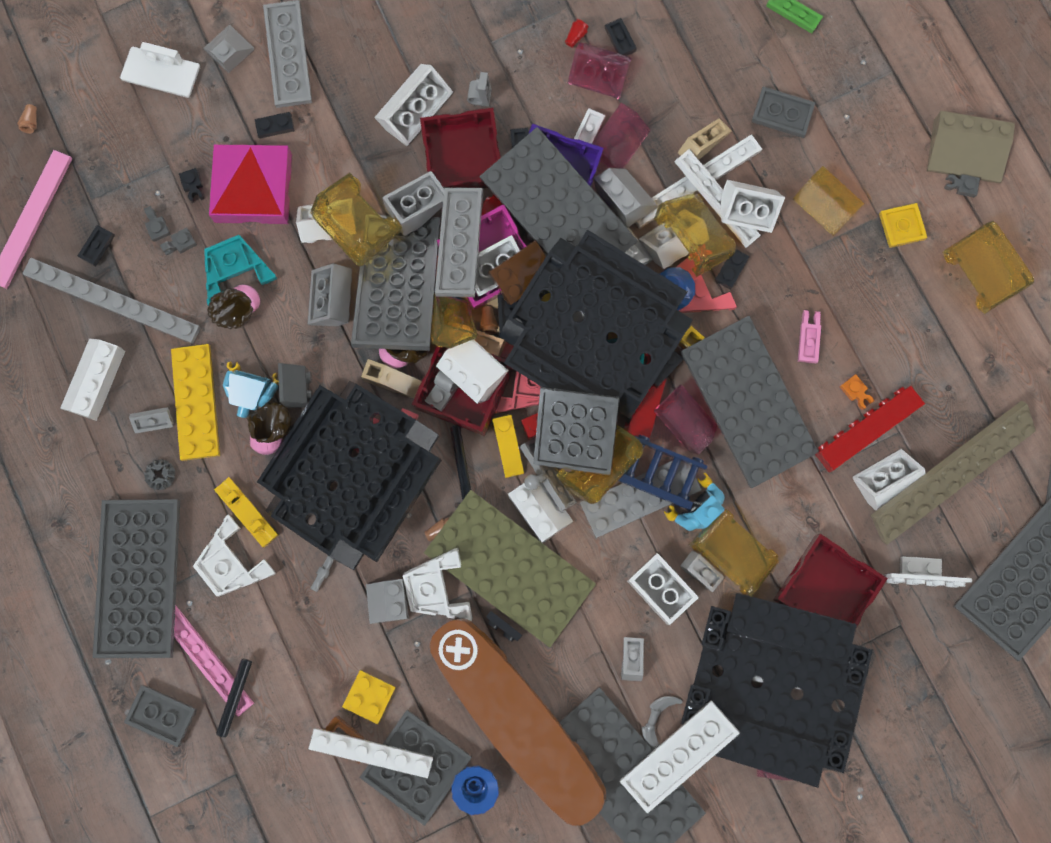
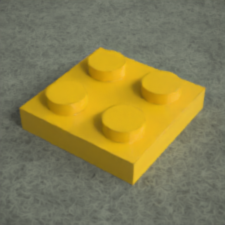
[879,203,927,248]
[342,670,396,724]

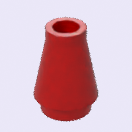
[565,19,589,48]

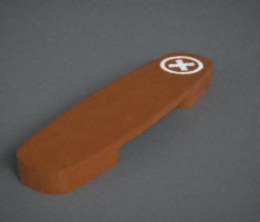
[430,618,607,826]

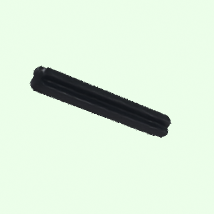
[450,425,471,500]
[216,658,252,738]

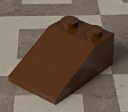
[488,240,546,305]

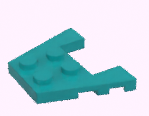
[204,235,277,306]

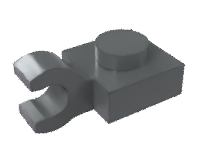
[144,206,171,242]
[160,227,197,255]

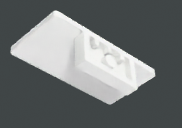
[120,42,200,98]
[883,556,972,588]

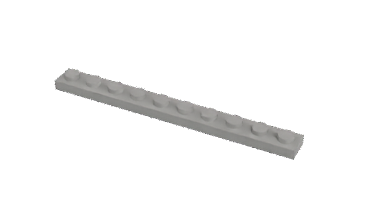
[22,258,201,344]

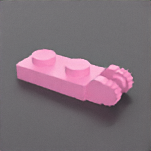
[798,310,821,364]

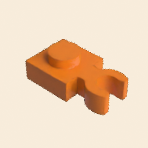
[840,374,874,410]

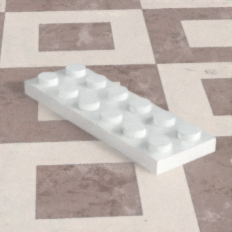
[620,700,740,813]

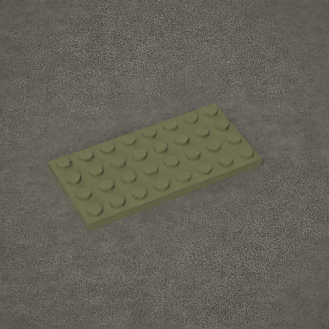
[424,490,596,648]

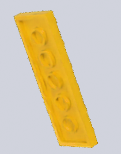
[171,344,220,461]

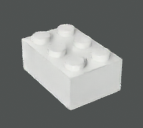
[627,553,699,625]

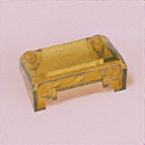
[311,172,402,266]
[654,193,736,277]
[942,221,1034,314]
[556,425,643,504]
[688,509,779,597]

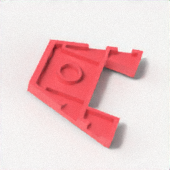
[677,242,737,313]
[495,342,541,414]

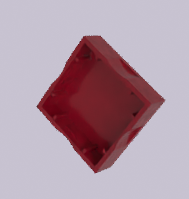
[420,108,501,189]
[412,335,514,436]
[773,534,888,626]

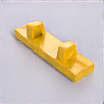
[214,477,279,548]

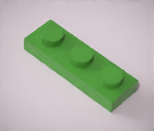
[766,0,823,34]

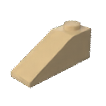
[678,118,732,160]

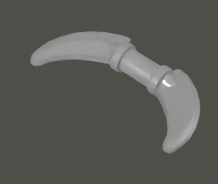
[642,696,682,750]

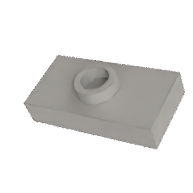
[129,407,174,434]

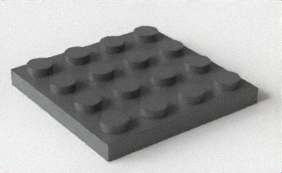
[533,387,620,475]
[359,709,472,826]

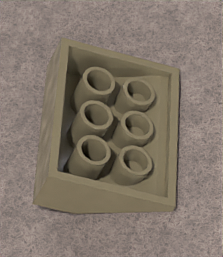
[927,111,1015,183]

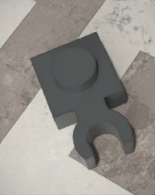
[944,174,980,198]

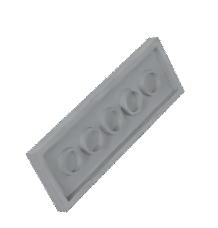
[263,0,312,108]
[435,188,483,297]
[580,455,701,538]

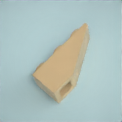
[361,359,422,399]

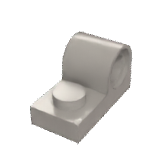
[467,72,492,107]
[425,370,458,412]
[680,551,725,592]
[621,637,644,682]

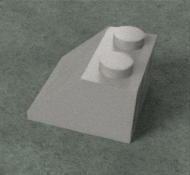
[366,579,409,624]

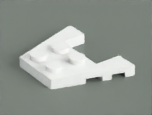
[193,515,276,597]
[403,548,473,621]

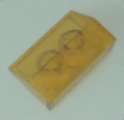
[793,166,864,236]
[431,293,477,348]

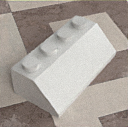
[374,64,453,146]
[60,339,125,421]

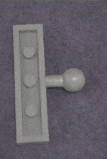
[520,438,577,512]

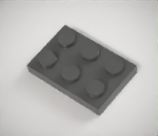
[751,87,816,138]
[124,685,197,747]

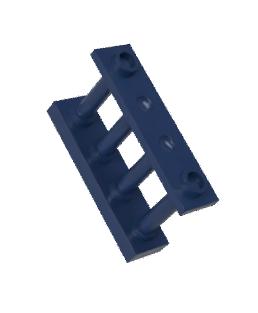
[616,434,708,510]

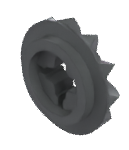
[144,459,175,490]

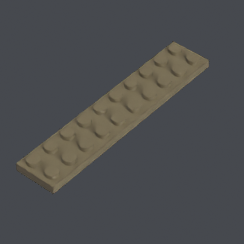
[871,401,1036,545]

